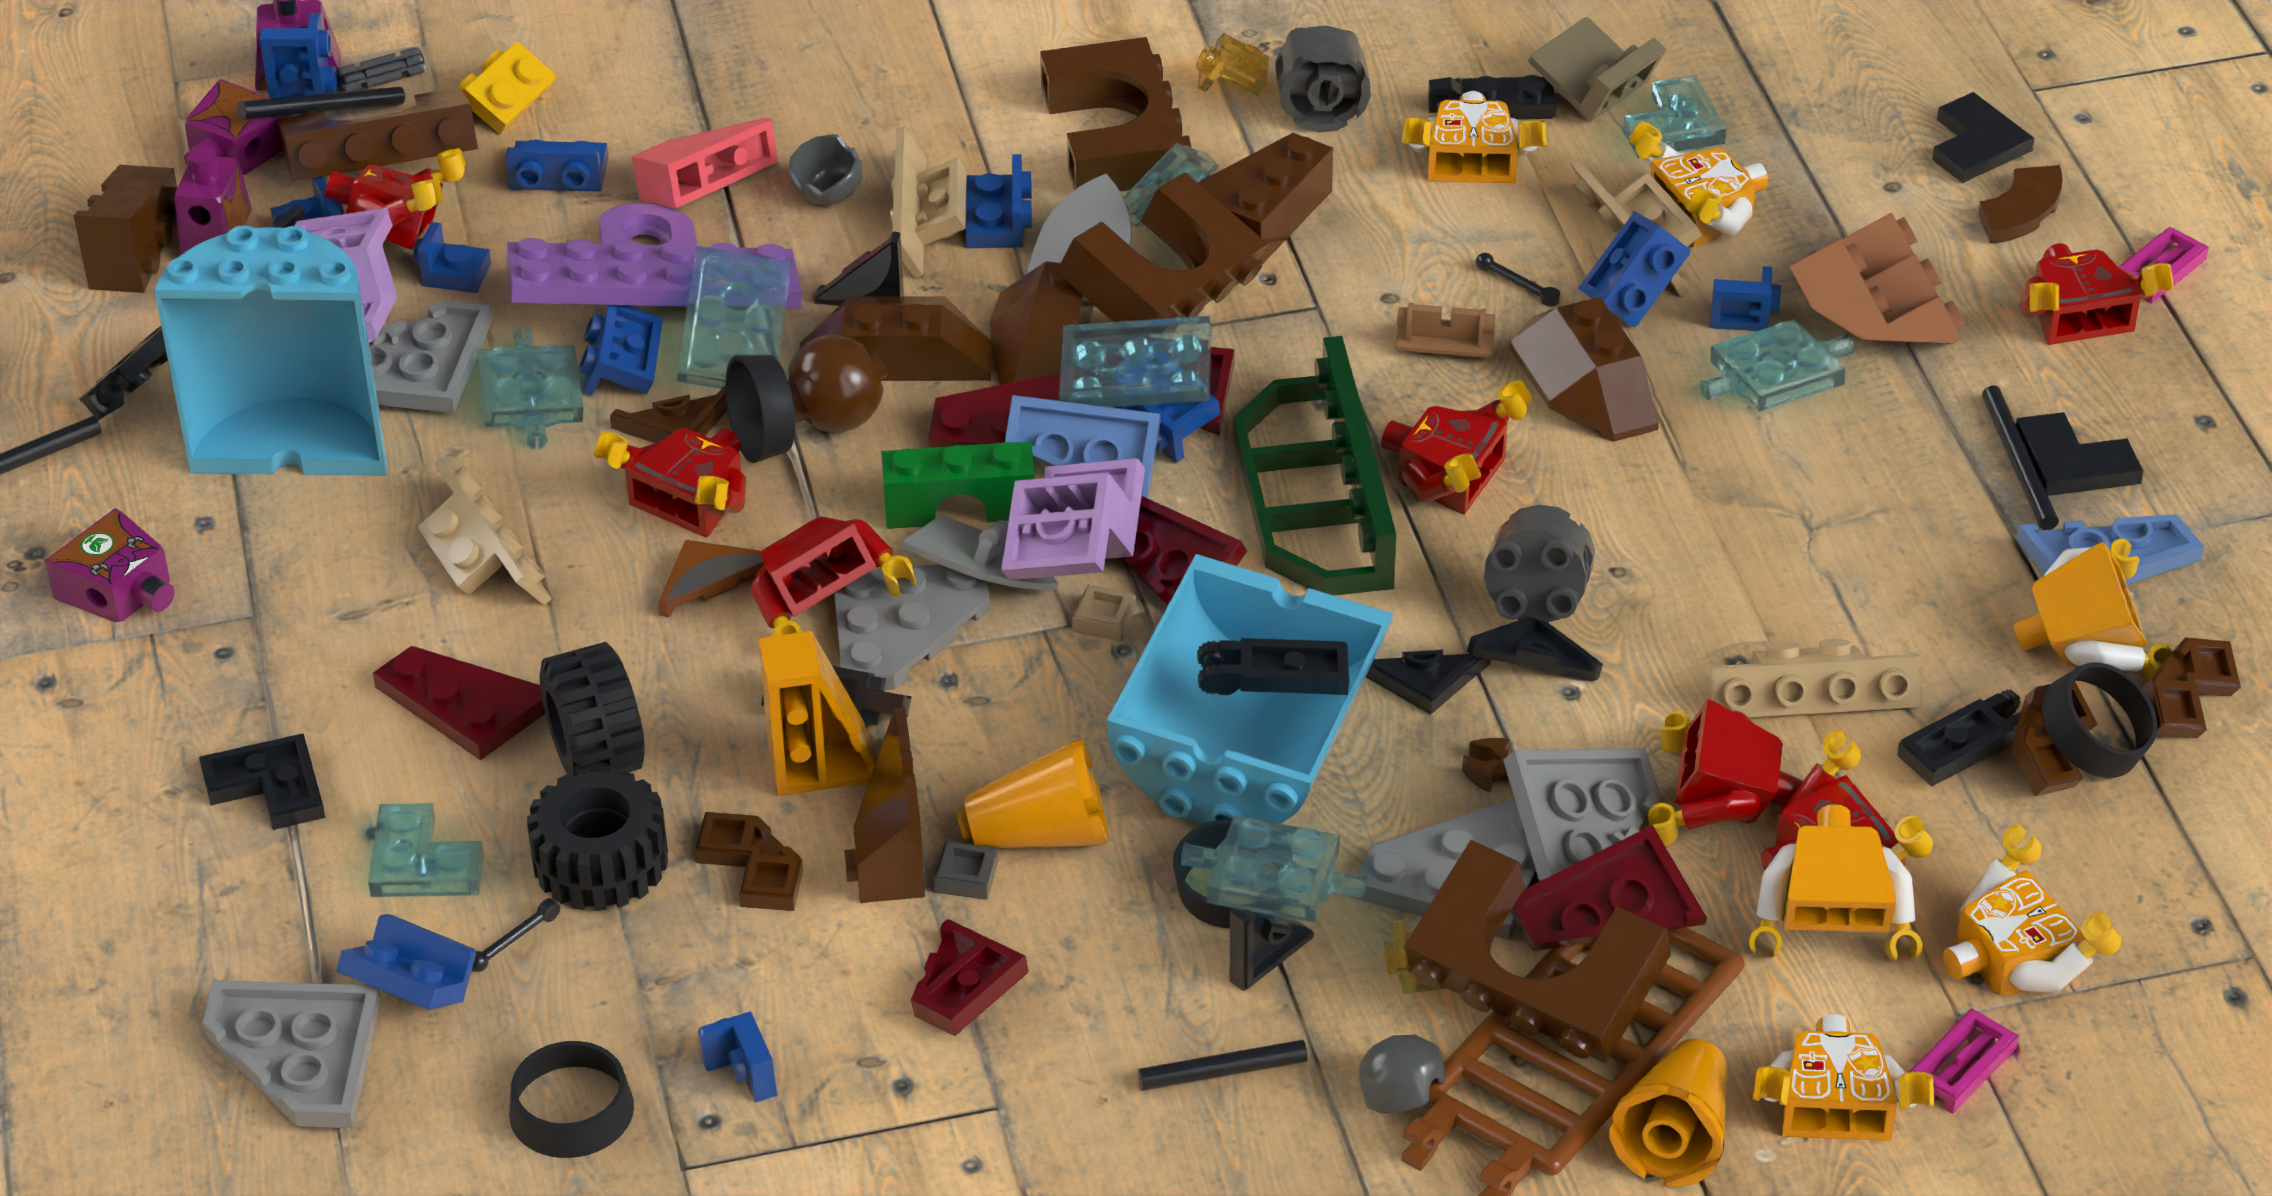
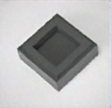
[933,841,999,900]

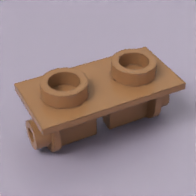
[1395,303,1496,358]

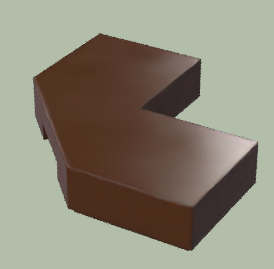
[2142,637,2241,738]
[2011,681,2098,796]
[695,812,803,911]

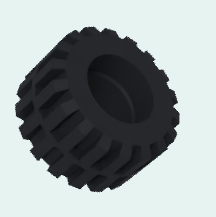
[539,641,645,777]
[527,768,668,911]

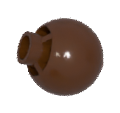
[788,334,888,433]

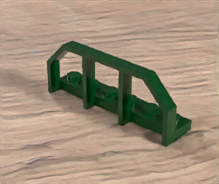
[1233,336,1396,596]

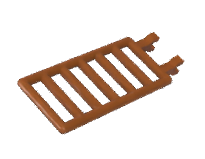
[1402,928,1745,1196]

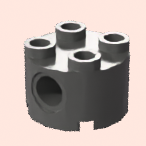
[1275,25,1371,132]
[1484,504,1595,622]

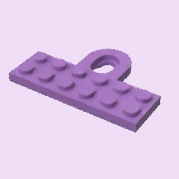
[506,203,802,309]

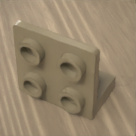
[1528,17,1667,122]

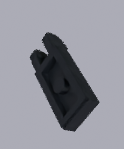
[1197,638,1349,696]
[1897,689,2021,787]

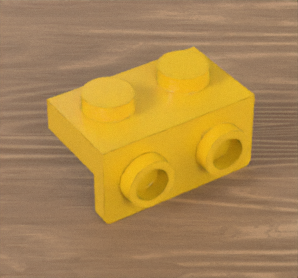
[458,41,558,134]

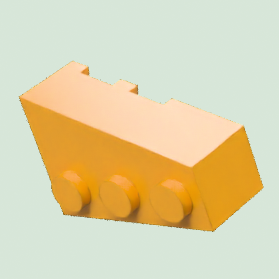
[758,631,877,796]

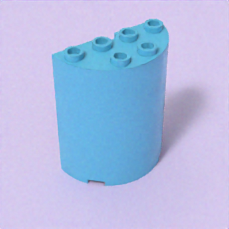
[154,226,388,476]
[1107,554,1393,828]

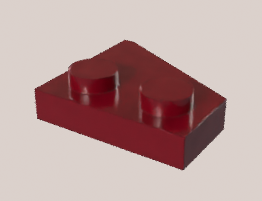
[911,919,1029,1036]

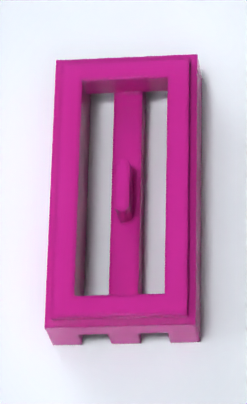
[2119,226,2209,304]
[1909,1008,2019,1113]

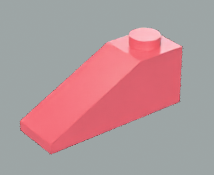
[631,118,778,209]

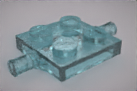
[1700,319,1854,412]
[477,327,583,449]
[1180,815,1368,923]

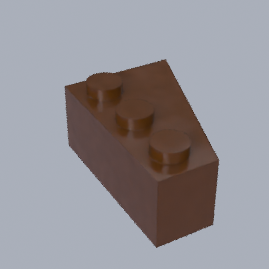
[1198,133,1333,265]
[73,165,178,293]

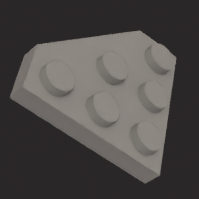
[369,300,493,413]
[834,564,990,690]
[1503,749,1661,882]
[1354,800,1538,940]
[202,980,381,1128]

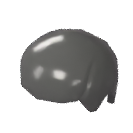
[788,134,863,206]
[1359,1034,1445,1114]

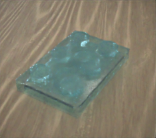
[676,246,792,389]
[1059,316,1212,407]

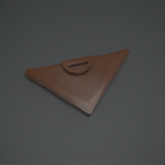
[610,386,727,443]

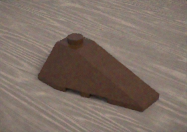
[990,261,1093,385]
[844,707,925,903]

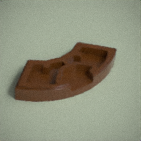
[1978,165,2063,244]

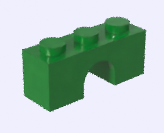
[881,441,1035,529]

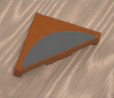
[658,540,765,617]

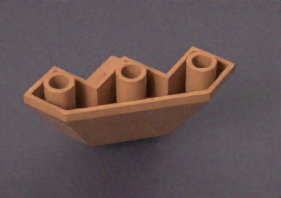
[1789,212,1966,343]

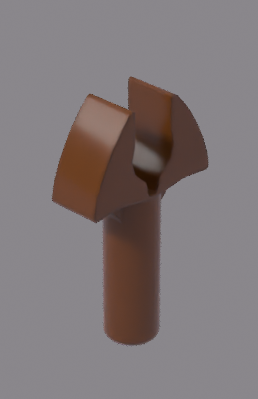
[1462,738,1510,792]

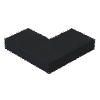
[1932,92,2034,183]
[2016,412,2143,496]
[199,733,326,830]

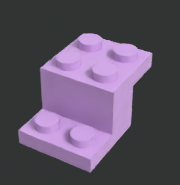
[295,208,397,343]
[1001,458,1145,580]

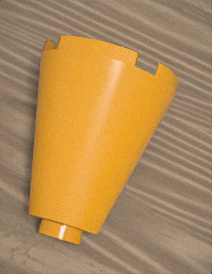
[956,739,1109,848]
[1609,1038,1727,1187]

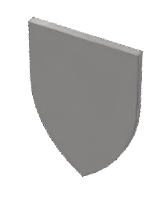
[1026,174,1132,274]
[900,514,1058,590]

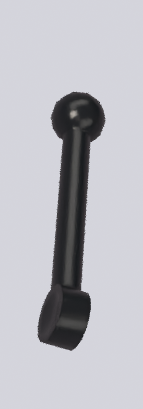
[1475,252,1560,307]
[472,898,560,972]

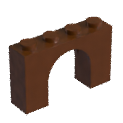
[1040,37,1192,191]
[277,87,478,181]
[1056,172,1268,346]
[1404,840,1671,1063]

